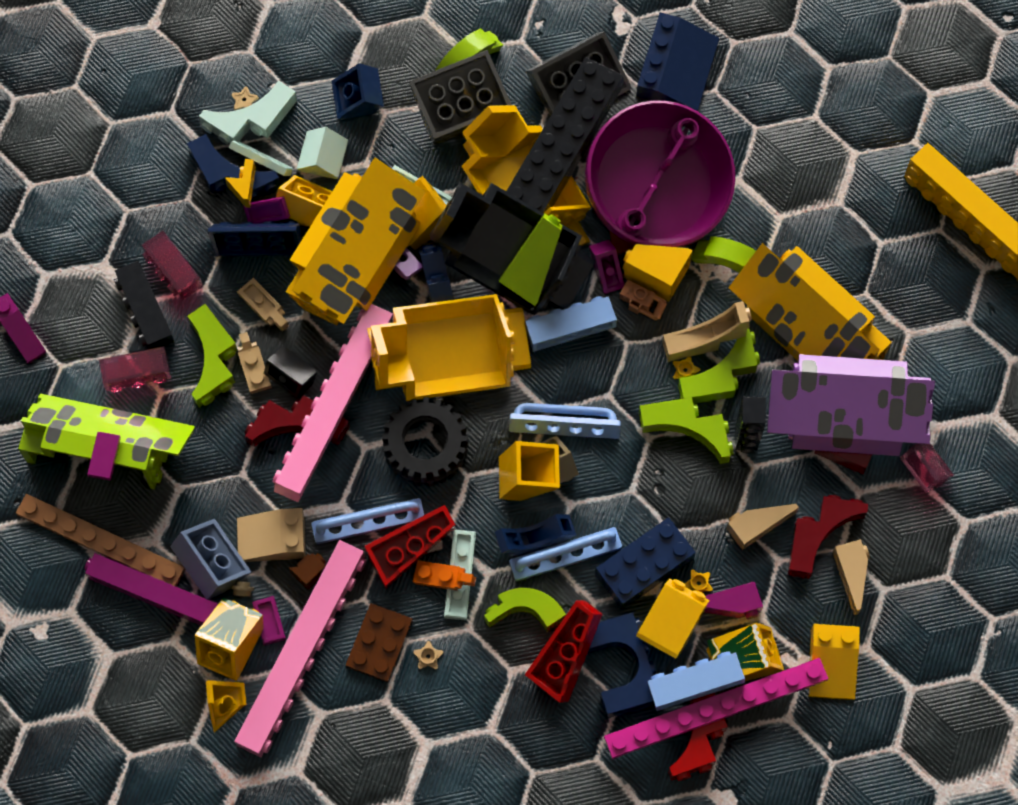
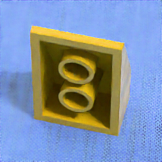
[809,624,860,700]

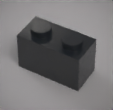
[263,346,317,399]

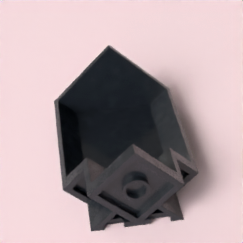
[429,182,595,315]

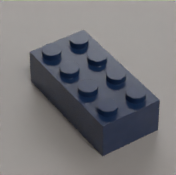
[595,517,696,610]

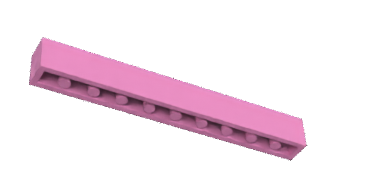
[272,304,393,502]
[234,540,366,757]

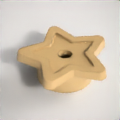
[231,87,259,110]
[414,641,443,669]

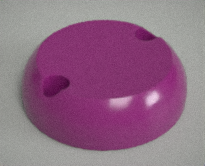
[585,101,736,248]

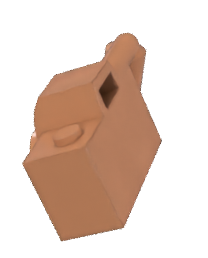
[619,280,667,320]

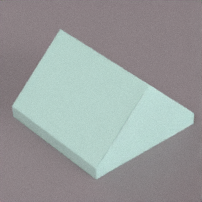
[297,127,348,179]

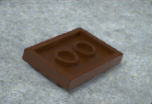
[345,603,413,683]

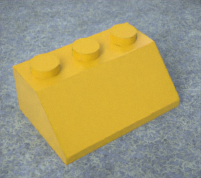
[276,175,332,227]

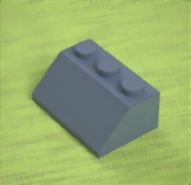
[170,519,251,600]

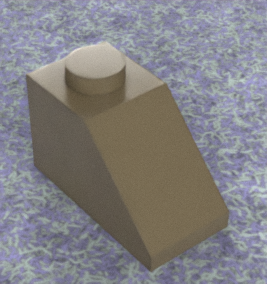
[541,435,579,483]

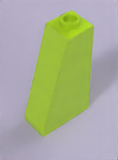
[499,214,563,306]

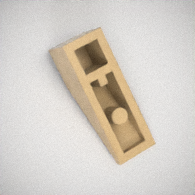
[727,504,799,550]
[832,539,870,615]

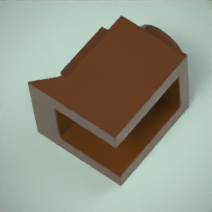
[289,553,327,590]

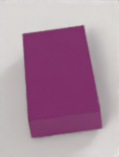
[243,196,290,224]
[87,432,121,480]
[252,596,286,646]

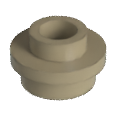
[231,581,254,596]

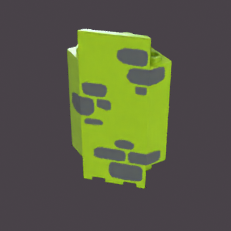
[18,394,195,489]

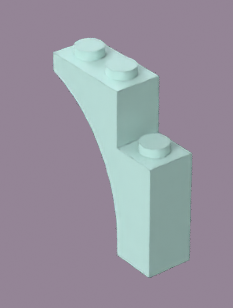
[199,81,297,145]

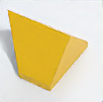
[206,680,247,732]

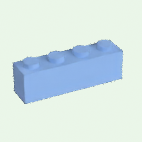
[525,296,617,352]
[648,651,745,711]

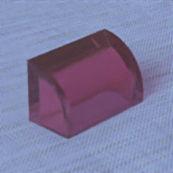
[900,443,954,493]

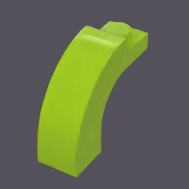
[435,29,503,71]
[691,236,756,273]
[484,588,566,632]

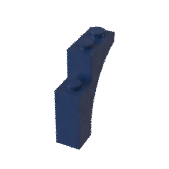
[187,134,281,205]
[417,242,454,303]

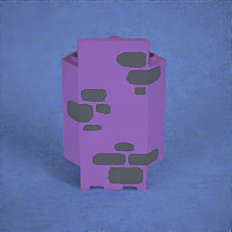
[767,354,935,456]

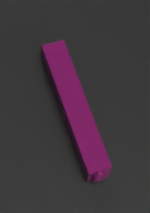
[84,553,218,626]

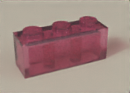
[142,231,203,301]
[99,347,171,392]

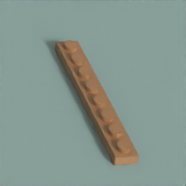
[16,494,186,587]

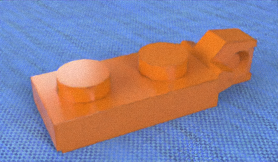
[413,561,476,591]

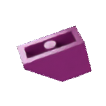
[589,240,624,294]

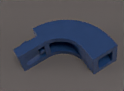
[495,514,576,557]

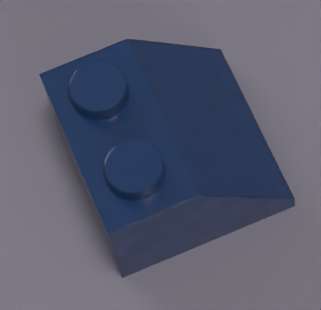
[331,63,384,119]

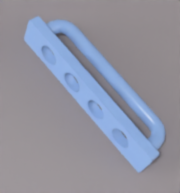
[509,403,621,439]
[311,498,424,544]
[509,527,622,582]

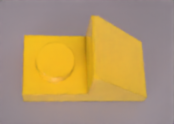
[225,159,256,208]

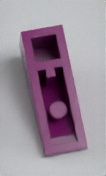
[0,293,46,364]
[704,581,763,619]

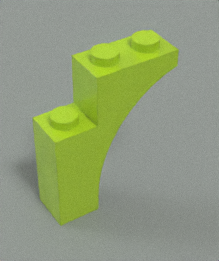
[187,304,238,407]
[678,328,760,404]
[639,397,733,464]

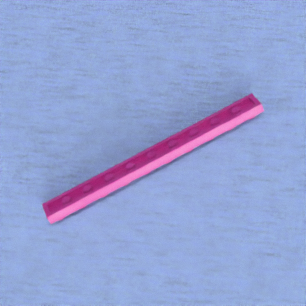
[604,658,828,759]

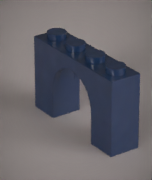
[587,612,656,719]

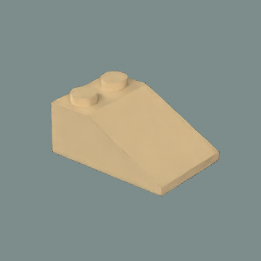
[237,508,306,562]

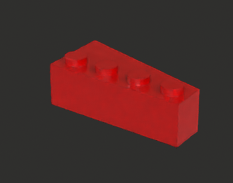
[364,505,455,589]
[525,600,603,703]

